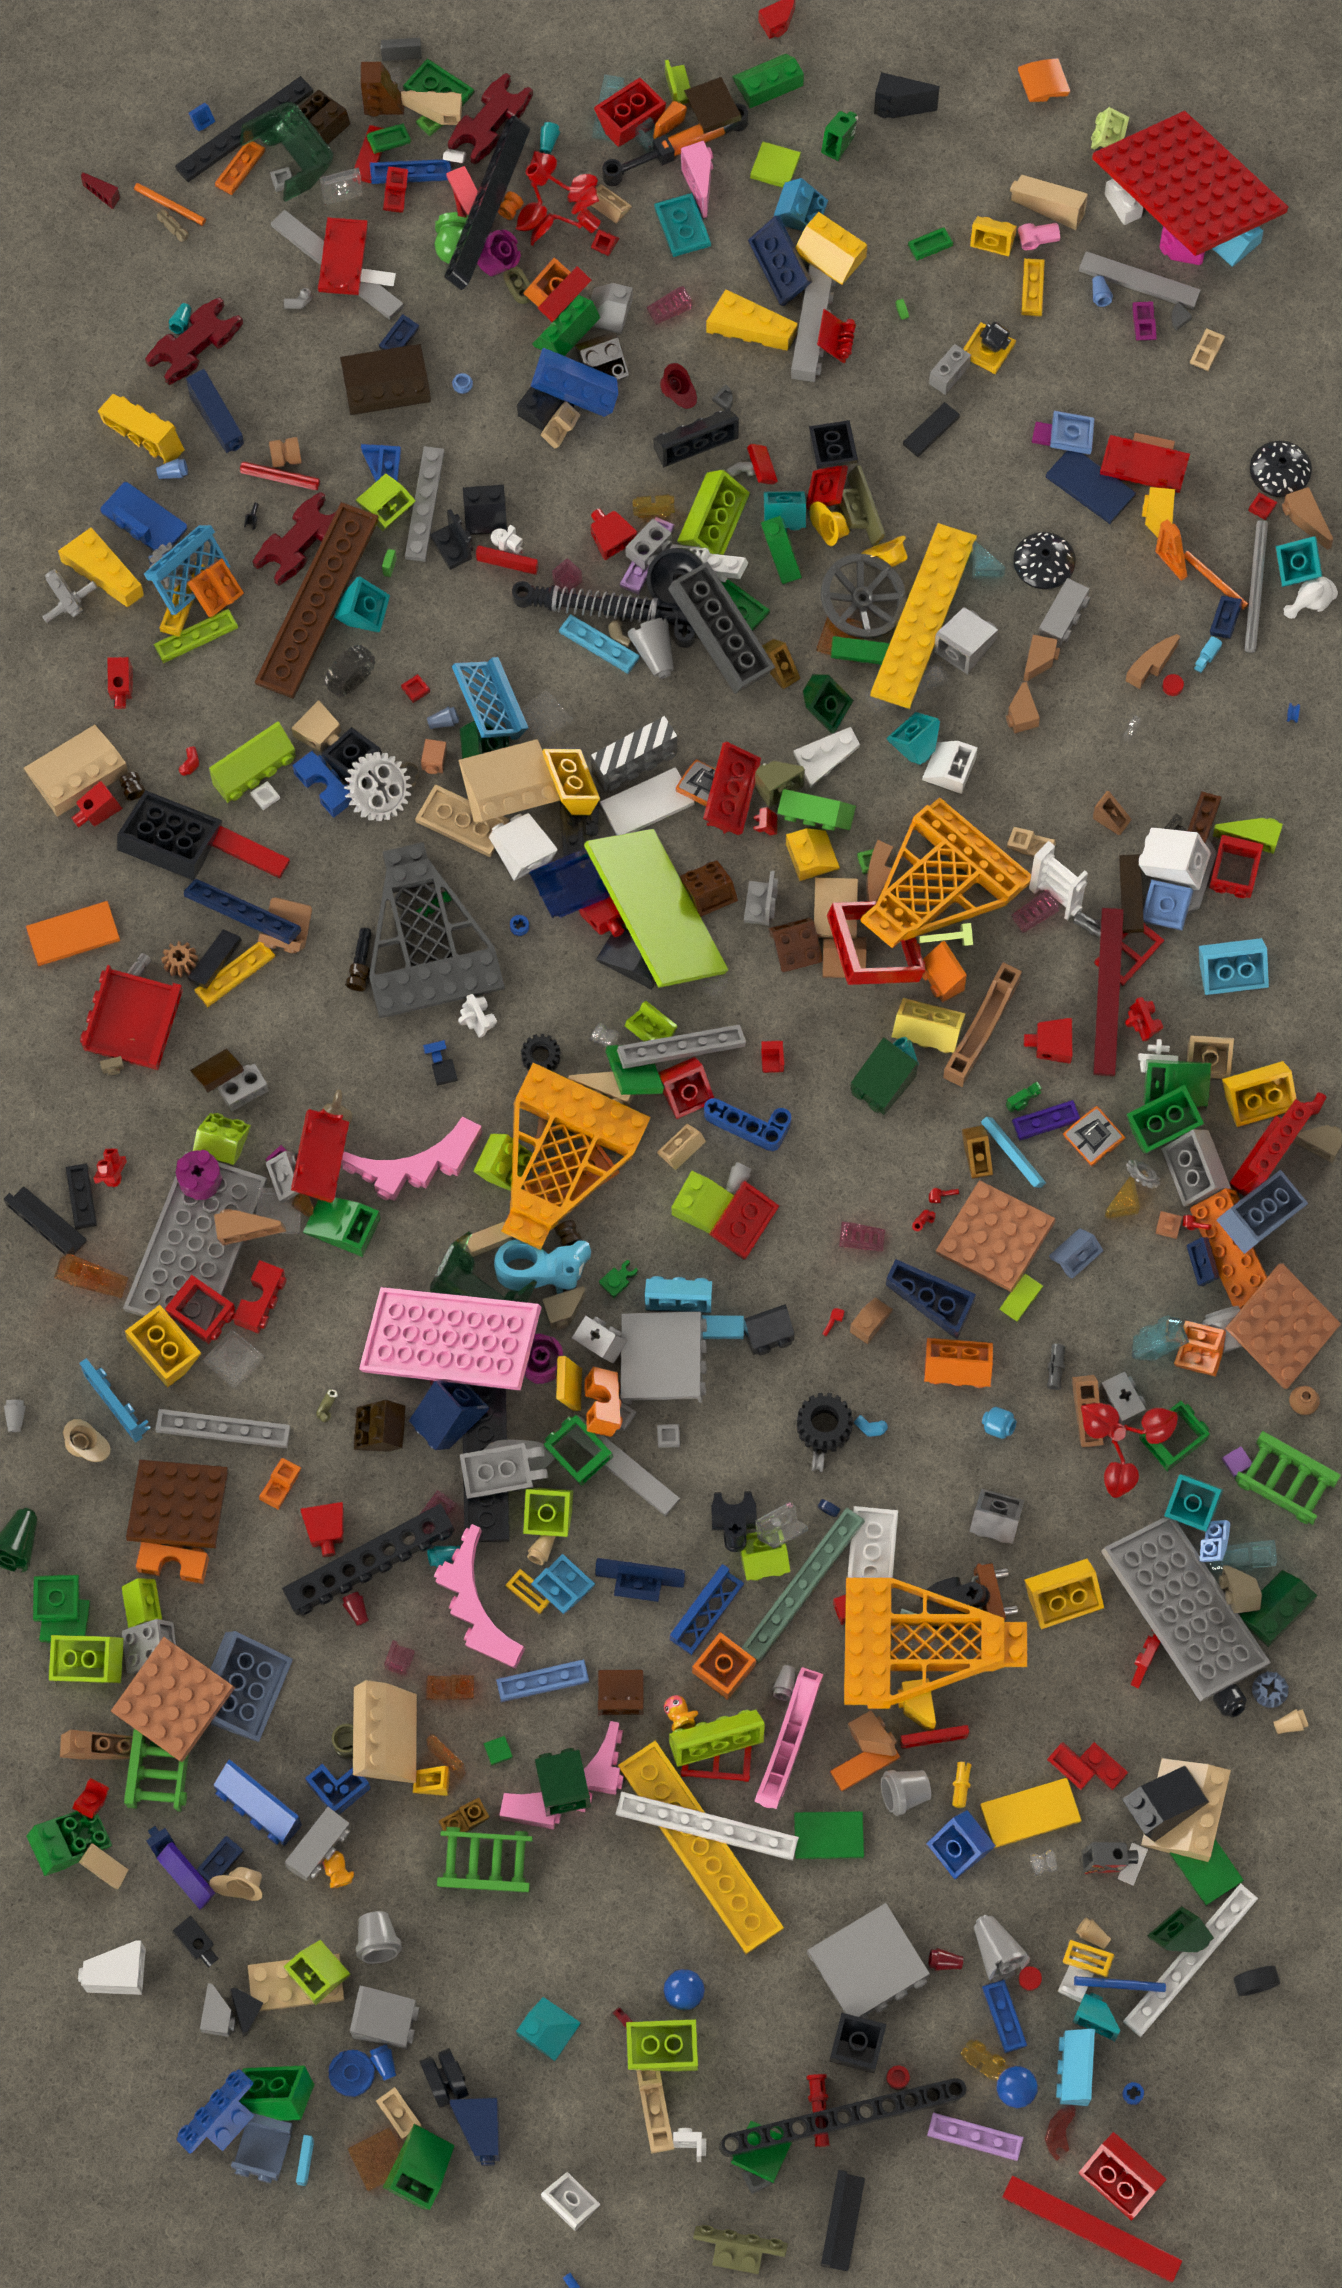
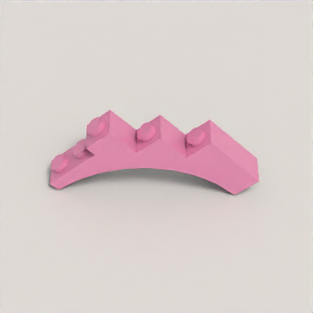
[341,1117,482,1201]
[434,1524,525,1669]
[755,1667,823,1809]
[500,1721,624,1829]

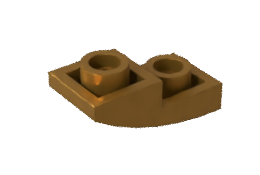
[439,1798,490,1839]

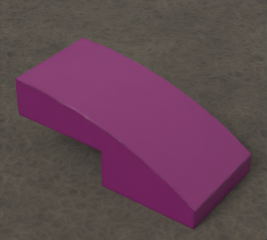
[1132,301,1156,341]

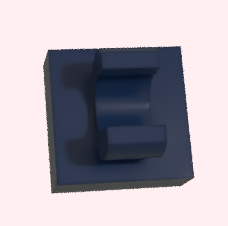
[146,1826,176,1858]

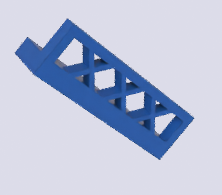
[670,1564,744,1655]

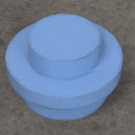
[452,373,473,394]

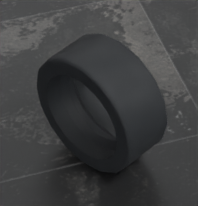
[1233,1965,1280,1996]

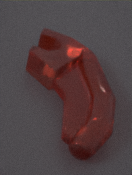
[1044,2105,1076,2162]

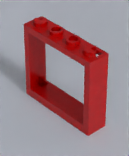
[827,901,926,985]

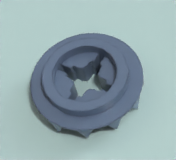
[1252,1671,1289,1708]

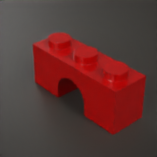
[233,1260,287,1334]

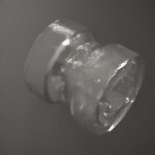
[590,1022,620,1049]
[1029,1849,1058,1877]

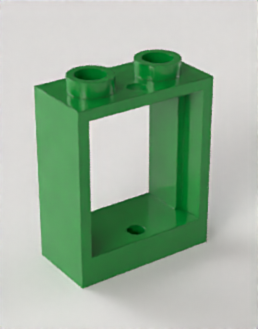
[1139,1401,1210,1472]
[543,1415,614,1487]

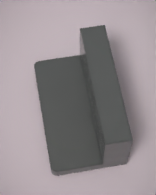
[381,38,422,61]

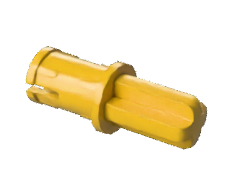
[952,1762,972,1808]

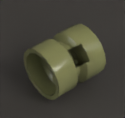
[332,1724,353,1759]

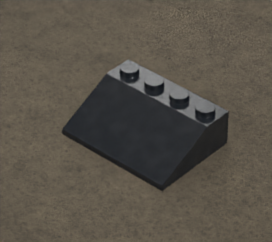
[117,790,222,880]

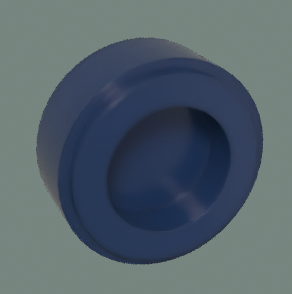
[817,1499,841,1517]

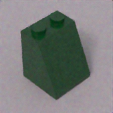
[850,1037,918,1115]
[535,1748,591,1817]

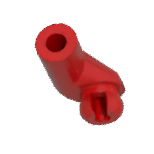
[179,746,199,776]
[1301,1092,1327,1115]
[912,1209,936,1231]

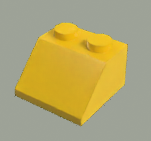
[970,216,1017,256]
[1142,487,1175,538]
[786,828,840,881]
[898,1678,936,1731]

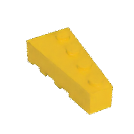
[706,289,798,351]
[98,394,185,464]
[58,527,144,607]

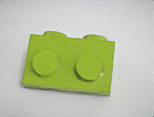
[624,1001,677,1041]

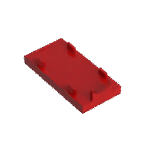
[318,217,368,295]
[1100,435,1190,493]
[703,742,762,835]
[291,1108,349,1203]

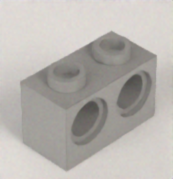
[626,519,672,571]
[218,1063,269,1112]

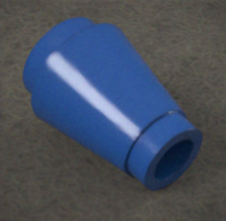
[370,2044,396,2080]

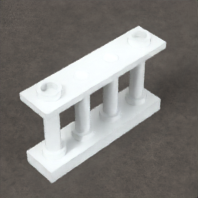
[1029,841,1088,921]

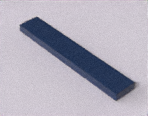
[184,879,301,944]

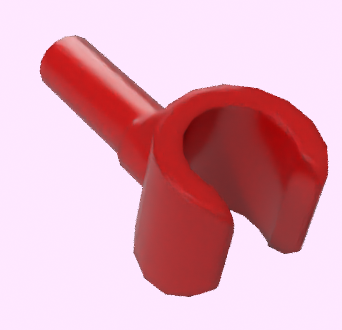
[929,1188,959,1203]
[1183,1215,1211,1231]
[822,1308,845,1337]

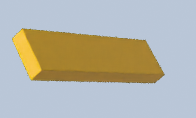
[159,562,205,637]
[194,942,275,1007]

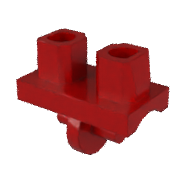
[1125,997,1163,1041]
[94,1148,127,1187]

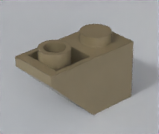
[1219,1565,1262,1613]

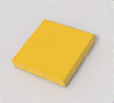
[963,322,1016,375]
[556,1356,582,1411]

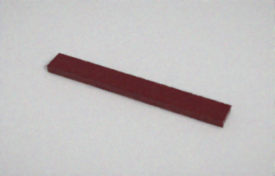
[1093,908,1124,1076]

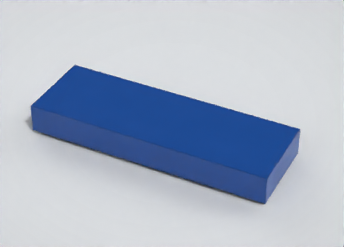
[982,1980,1027,2054]

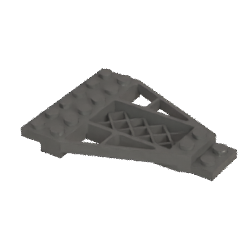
[369,842,505,1019]

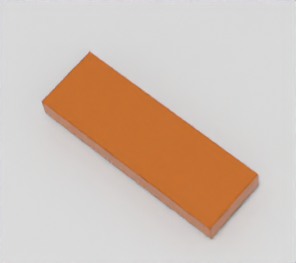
[215,139,265,195]
[830,1750,900,1792]

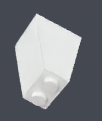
[489,813,557,881]
[1139,828,1211,890]
[78,1940,146,1995]

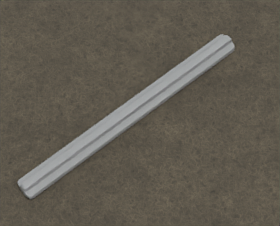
[1244,520,1268,653]

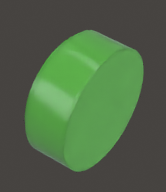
[895,298,909,320]

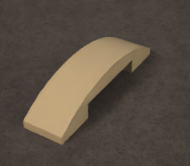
[636,2070,674,2154]

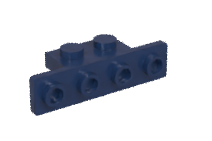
[595,1558,685,1602]

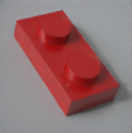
[1080,1742,1128,1790]

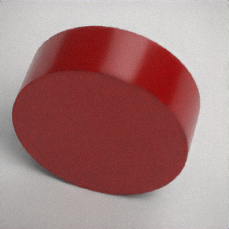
[1162,674,1184,696]
[1018,1966,1042,1991]
[886,2065,910,2090]

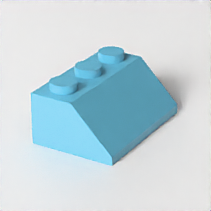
[1212,226,1263,267]
[1199,938,1269,995]
[645,1276,712,1313]
[1056,2029,1095,2106]

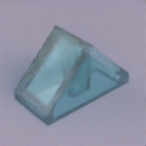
[971,541,1005,579]

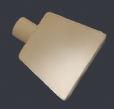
[292,700,341,752]

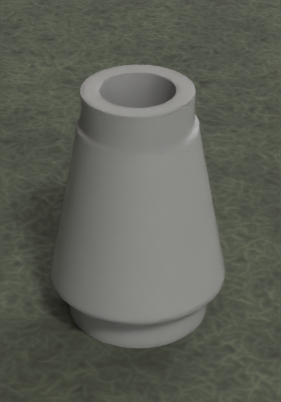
[725,1162,751,1195]
[4,1400,26,1432]
[772,1665,795,1701]

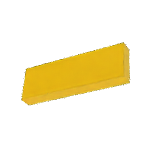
[1021,258,1045,316]

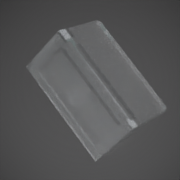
[755,1502,808,1548]

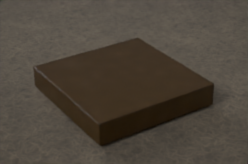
[190,1048,244,1093]

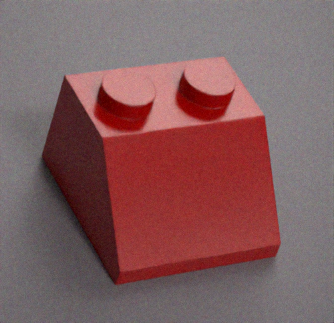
[658,1056,714,1119]

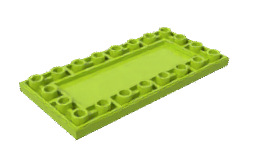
[584,829,728,988]

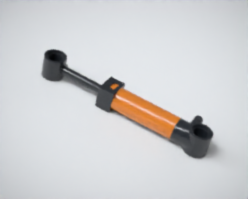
[602,103,748,186]

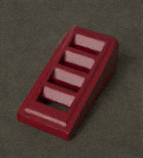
[81,172,120,209]

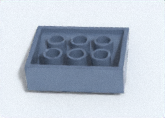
[210,1631,293,1742]

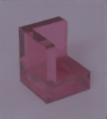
[552,558,582,593]
[384,1640,415,1677]

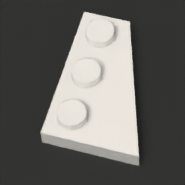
[793,727,860,788]

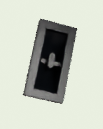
[231,1987,263,2037]

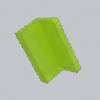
[665,60,690,104]
[122,1578,162,1628]

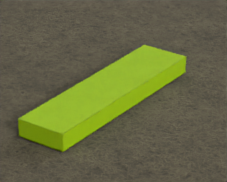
[154,609,238,663]

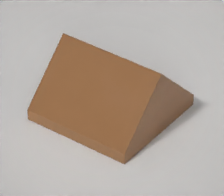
[823,937,866,978]

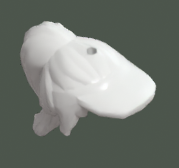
[1283,577,1338,619]

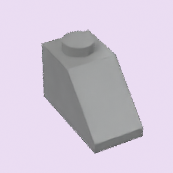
[200,1983,236,2037]

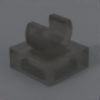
[1164,813,1187,831]

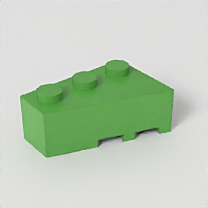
[777,789,856,831]

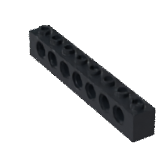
[282,1503,455,1616]

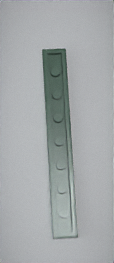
[742,1507,865,1663]

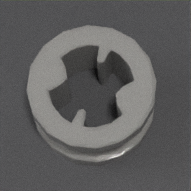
[812,1451,825,1472]

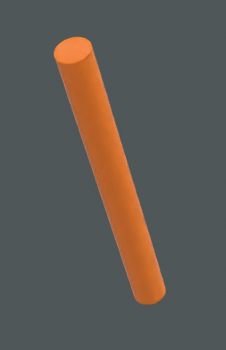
[134,183,206,226]
[1184,551,1249,610]

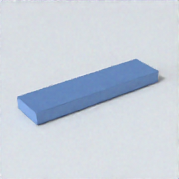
[496,1659,589,1702]

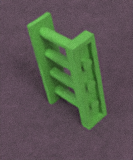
[1235,1431,1341,1525]
[124,1729,189,1812]
[437,1827,533,1893]

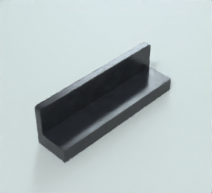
[4,1187,87,1259]
[821,2170,865,2271]

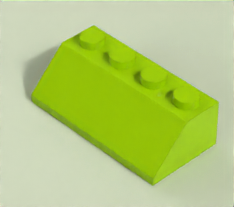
[677,470,750,555]
[209,721,296,803]
[669,1710,765,1767]

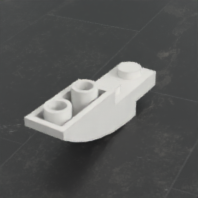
[670,544,748,582]

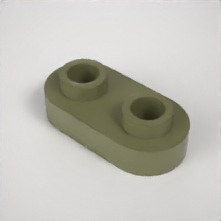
[503,266,531,304]

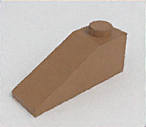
[1282,487,1333,549]
[214,1209,286,1245]
[1072,1375,1104,1447]

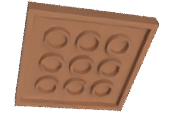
[936,1180,1056,1292]
[1225,1264,1341,1389]
[111,1637,235,1762]

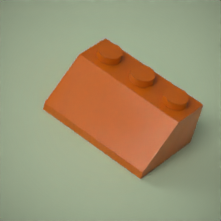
[924,1338,993,1388]

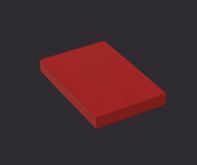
[709,1181,779,1259]

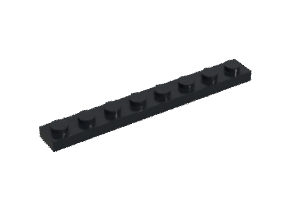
[175,76,314,183]

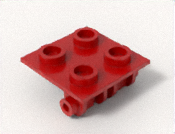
[817,309,856,363]

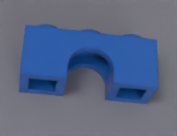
[292,751,352,818]

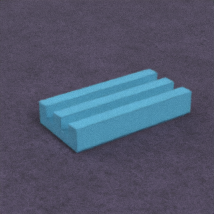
[296,2135,314,2186]

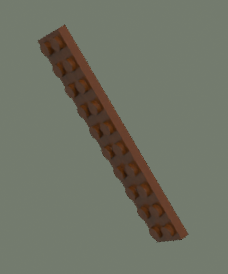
[255,502,379,699]

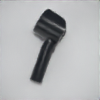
[244,502,259,530]

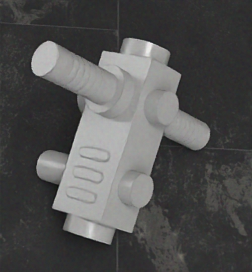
[42,569,98,623]

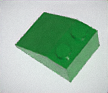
[239,2065,315,2121]

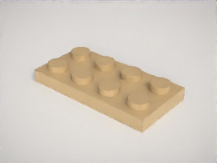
[415,784,510,857]
[248,1954,345,2011]

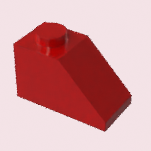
[758,0,796,39]

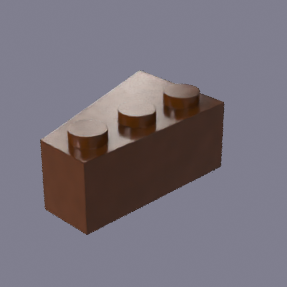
[361,61,404,117]

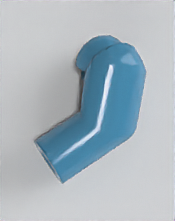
[854,1415,888,1437]

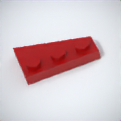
[1130,1630,1161,1689]

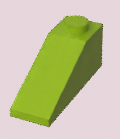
[1213,818,1283,854]

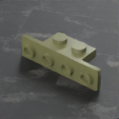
[840,465,885,546]
[693,2225,788,2274]

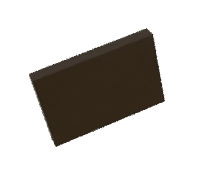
[684,77,742,134]

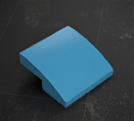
[531,1554,595,1614]

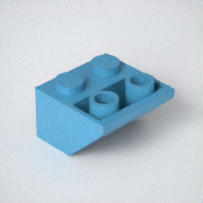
[773,178,828,231]

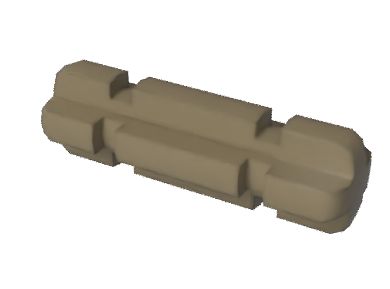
[157,209,189,242]

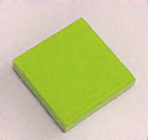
[750,142,801,188]

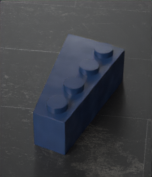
[886,1259,976,1340]

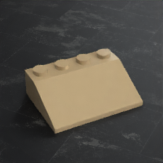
[24,725,128,817]
[459,739,560,822]
[353,1680,417,1783]
[1141,1758,1231,1862]

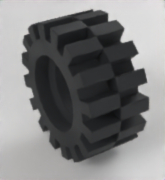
[521,1034,560,1071]

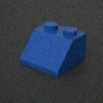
[926,1810,996,1879]

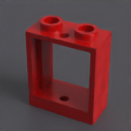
[1209,835,1264,898]
[165,1275,236,1345]

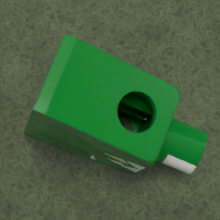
[821,111,858,162]

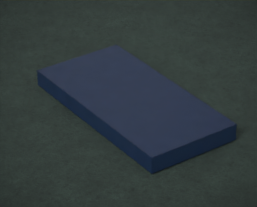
[748,215,812,306]
[1045,451,1136,524]

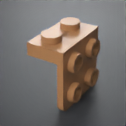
[258,897,312,953]

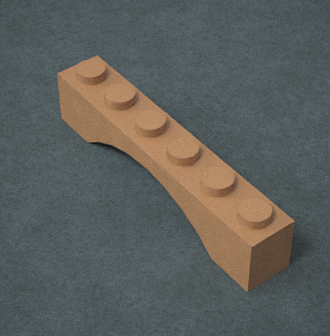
[943,962,1022,1087]

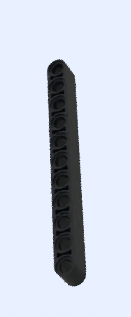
[444,115,530,290]
[719,2078,967,2157]

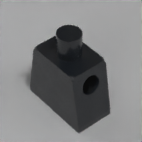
[172,1915,219,1968]

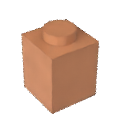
[421,739,447,774]

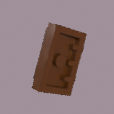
[679,860,738,917]
[768,917,823,972]
[598,1670,644,1715]

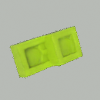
[999,1274,1044,1322]

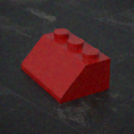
[594,77,666,147]
[1078,2132,1167,2221]

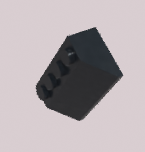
[653,409,739,468]

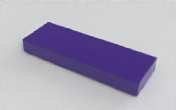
[1012,1100,1080,1141]
[156,1842,216,1910]

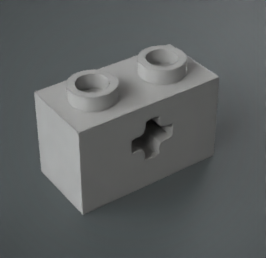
[929,344,971,395]
[572,1315,627,1364]
[1100,1372,1147,1426]

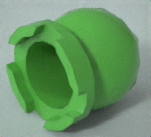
[434,212,468,264]

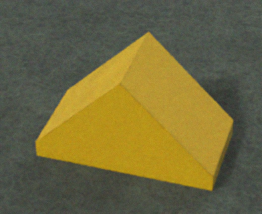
[413,1766,450,1796]

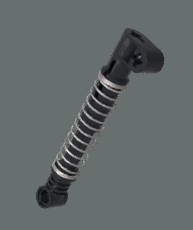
[512,581,696,648]

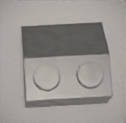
[969,1489,1024,1544]

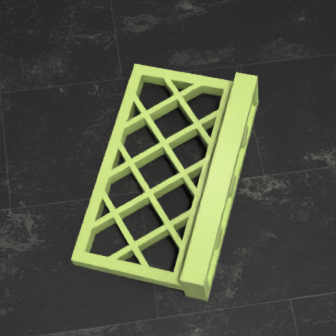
[918,923,973,946]

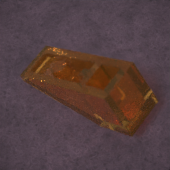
[54,1254,128,1298]

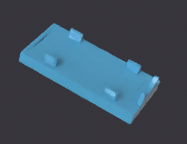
[79,1358,150,1443]

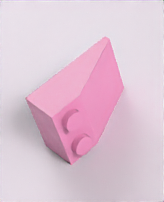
[681,141,713,218]

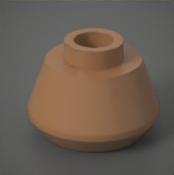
[1289,1386,1320,1415]

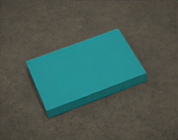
[654,193,711,257]

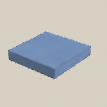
[1050,411,1094,454]
[1143,879,1193,930]

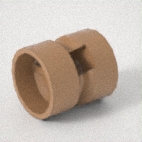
[269,437,302,468]

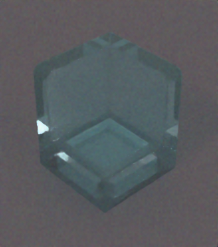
[635,118,654,153]

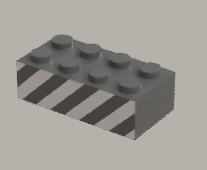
[591,716,677,792]

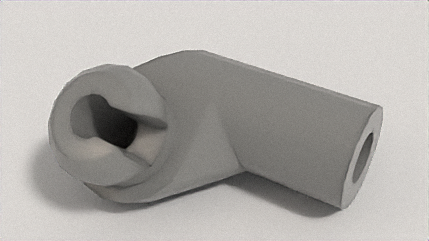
[284,288,312,309]
[725,462,755,478]

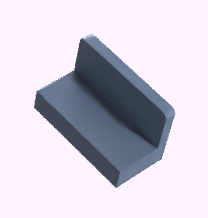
[1049,1228,1104,1279]

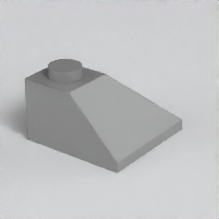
[590,283,633,334]

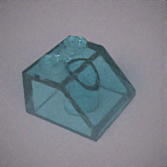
[1132,1315,1189,1361]

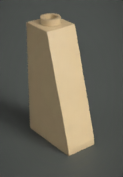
[1010,175,1088,230]

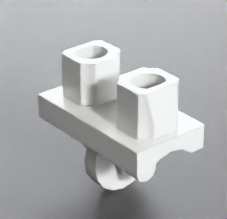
[491,525,523,555]
[458,994,497,1038]
[1138,1039,1178,1073]

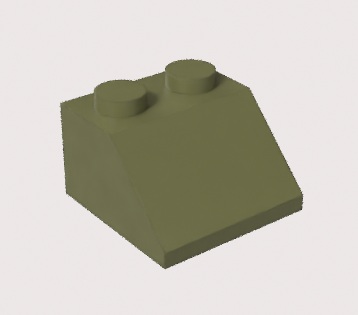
[755,761,805,808]

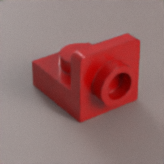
[72,1778,109,1819]

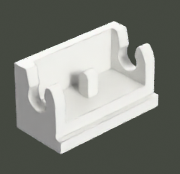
[1058,1949,1101,2003]

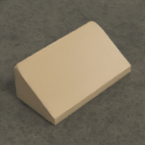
[591,184,632,223]
[657,1124,706,1170]
[464,1222,512,1257]
[79,1844,128,1889]

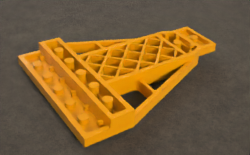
[861,797,1031,948]
[501,1063,651,1250]
[844,1578,1027,1709]

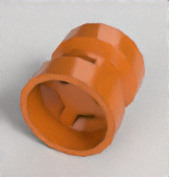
[498,191,524,220]

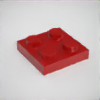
[806,465,848,511]

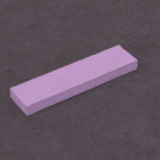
[620,517,674,595]
[927,2112,1024,2161]

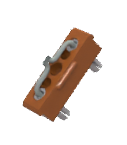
[971,1563,1018,1621]

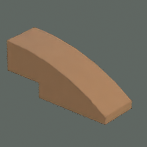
[1126,634,1180,689]
[866,840,893,901]

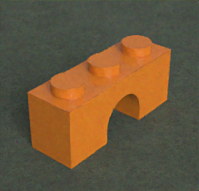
[584,1366,622,1437]
[136,1542,209,1584]

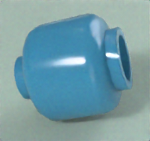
[982,1407,1016,1439]

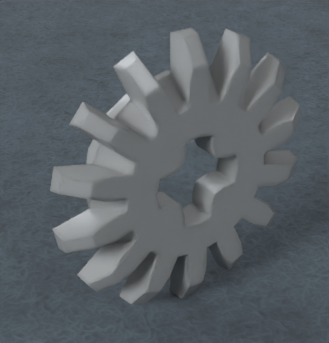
[1126,1159,1160,1188]

